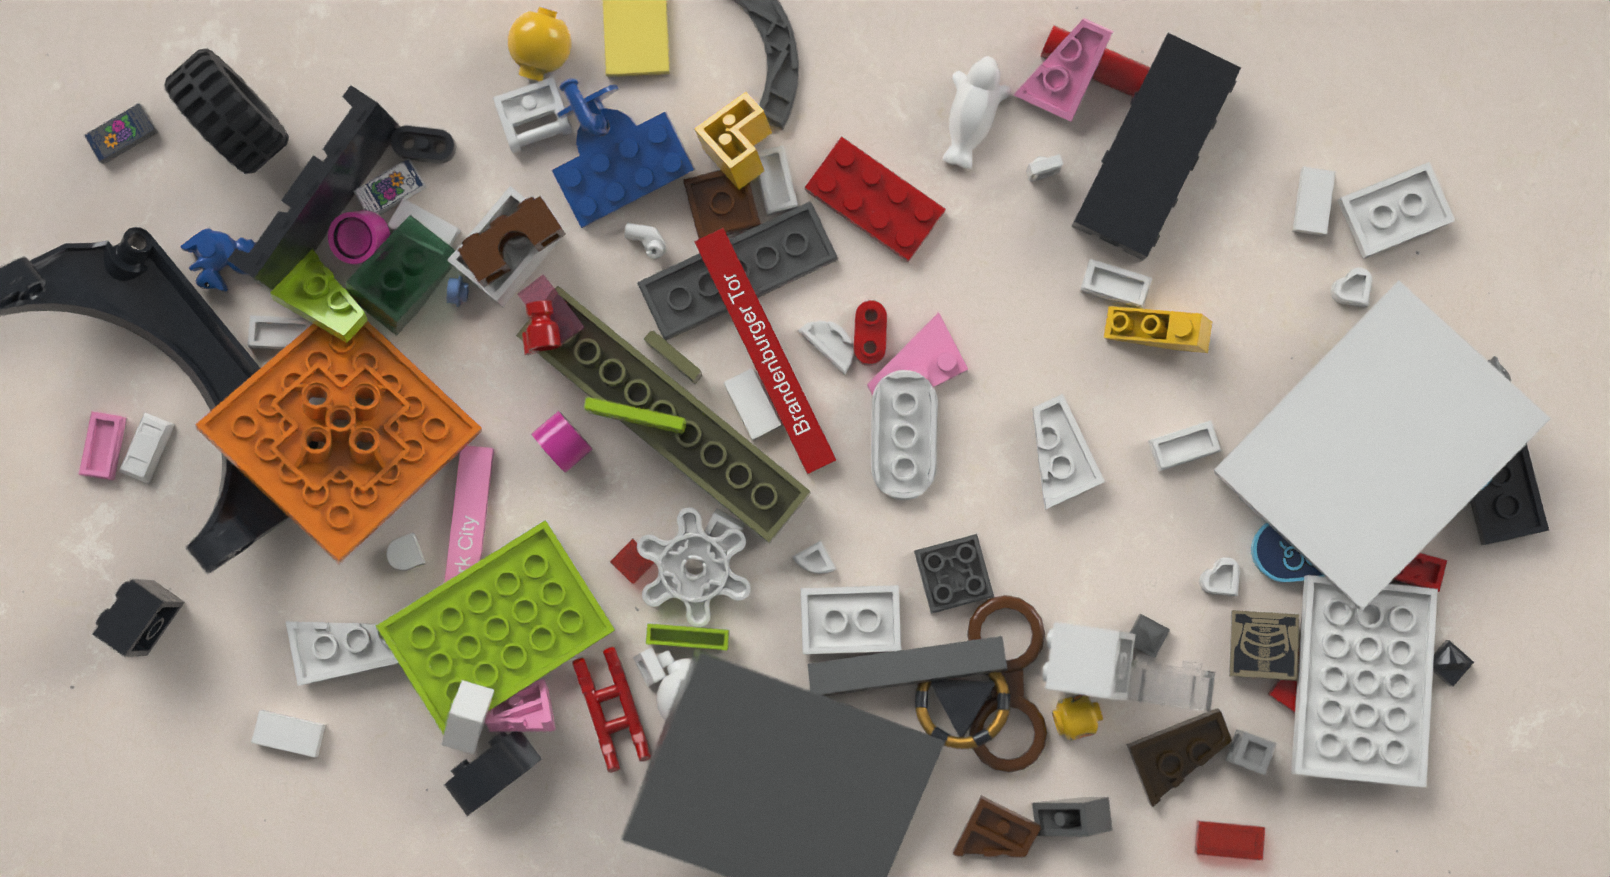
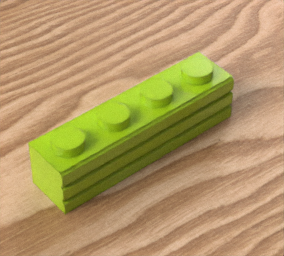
[646,624,730,651]

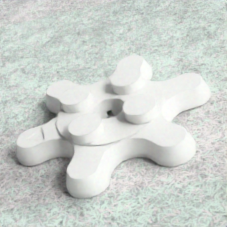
[637,507,751,627]

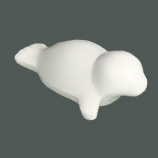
[943,56,1011,169]

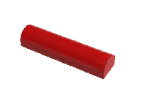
[1040,25,1150,97]

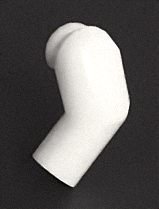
[625,223,666,259]

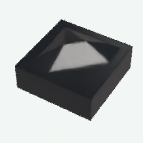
[1433,640,1474,687]

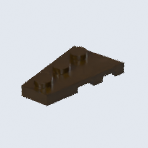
[1126,708,1232,808]

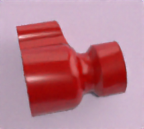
[522,300,561,355]

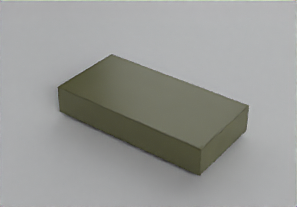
[644,330,702,384]

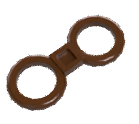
[967,595,1048,773]

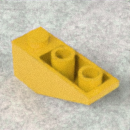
[1104,306,1213,353]

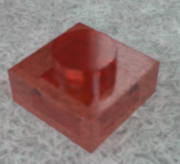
[610,538,655,585]

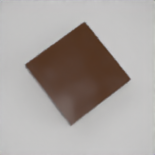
[683,170,761,239]

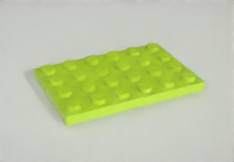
[376,520,615,735]

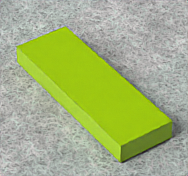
[584,397,687,434]

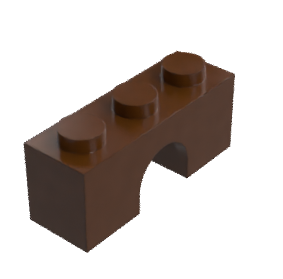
[457,196,566,288]

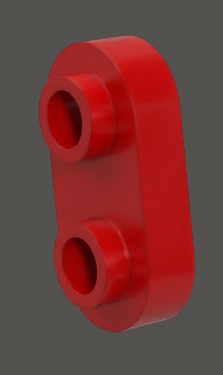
[854,300,887,366]

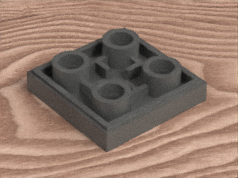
[914,534,994,614]

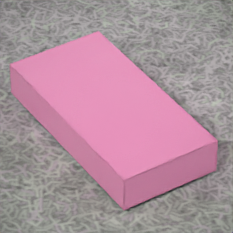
[79,411,127,481]

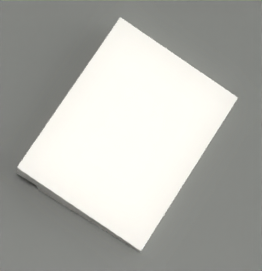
[1214,281,1551,610]

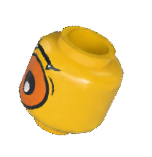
[1052,694,1103,741]

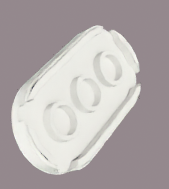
[871,370,938,500]

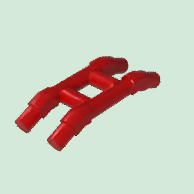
[572,647,651,773]

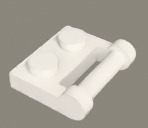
[493,77,573,153]

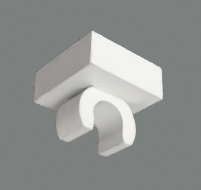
[633,647,675,687]

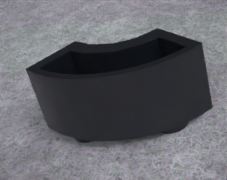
[444,732,542,816]

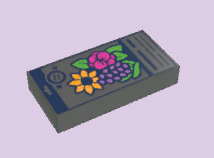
[84,103,158,164]

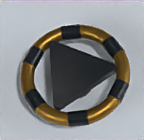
[915,672,1011,749]

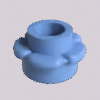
[447,275,469,307]

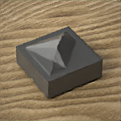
[1130,614,1170,658]

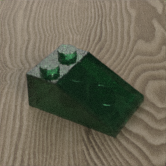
[346,215,455,336]

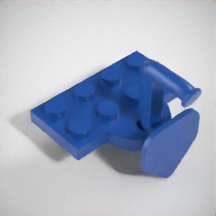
[552,79,696,228]

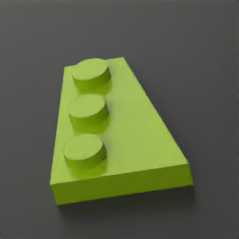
[270,249,368,343]

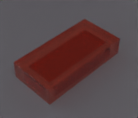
[1194,820,1265,861]

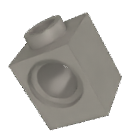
[1225,729,1276,775]

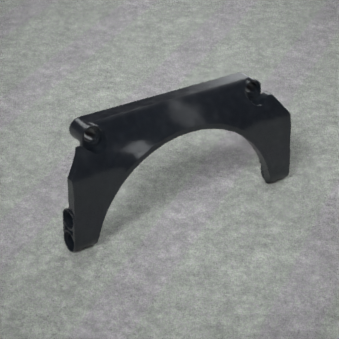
[0,227,318,574]

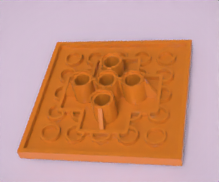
[195,321,482,564]

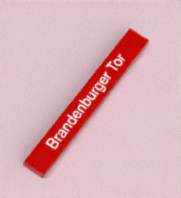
[694,228,836,474]

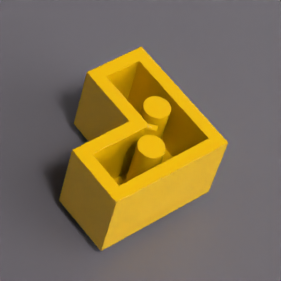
[694,92,772,190]

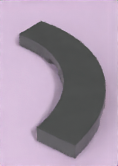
[734,0,799,130]

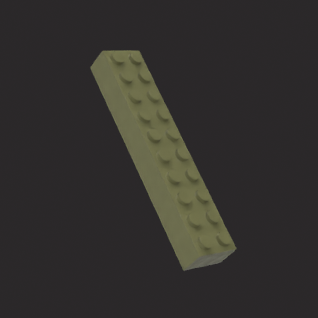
[516,286,811,544]

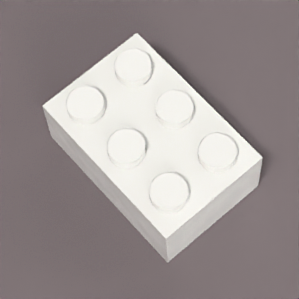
[447,186,562,307]

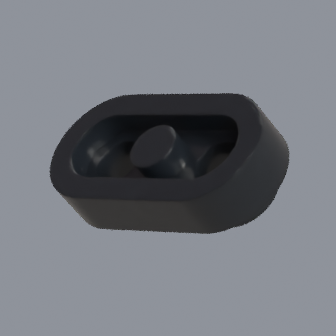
[391,125,456,163]

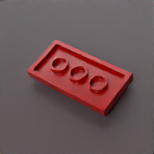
[804,136,946,263]

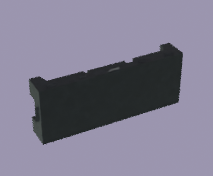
[1071,33,1242,260]
[227,85,401,290]

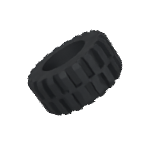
[164,48,289,174]

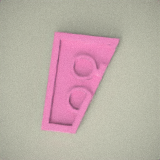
[1014,18,1114,121]
[867,312,968,396]

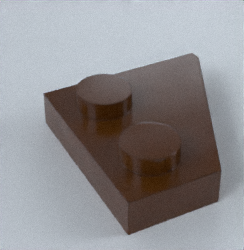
[953,795,1041,857]

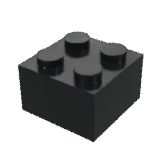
[92,579,185,657]

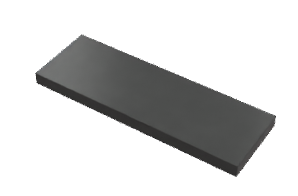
[637,201,838,341]

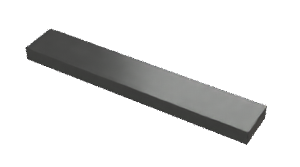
[807,636,1008,696]

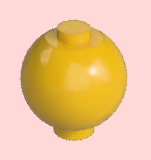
[507,7,572,81]

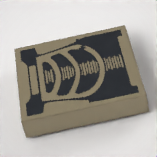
[1229,610,1299,681]

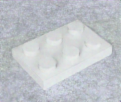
[1337,162,1455,259]
[801,585,901,654]

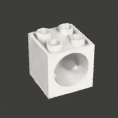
[1043,622,1136,700]

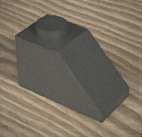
[1032,797,1112,836]

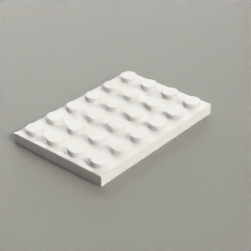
[1291,575,1437,788]

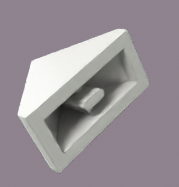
[442,680,494,754]

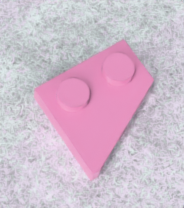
[485,679,556,732]

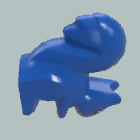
[180,228,256,292]

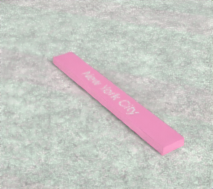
[444,446,494,583]

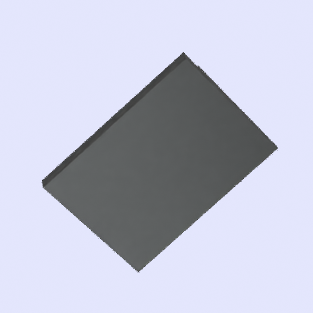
[621,649,945,877]

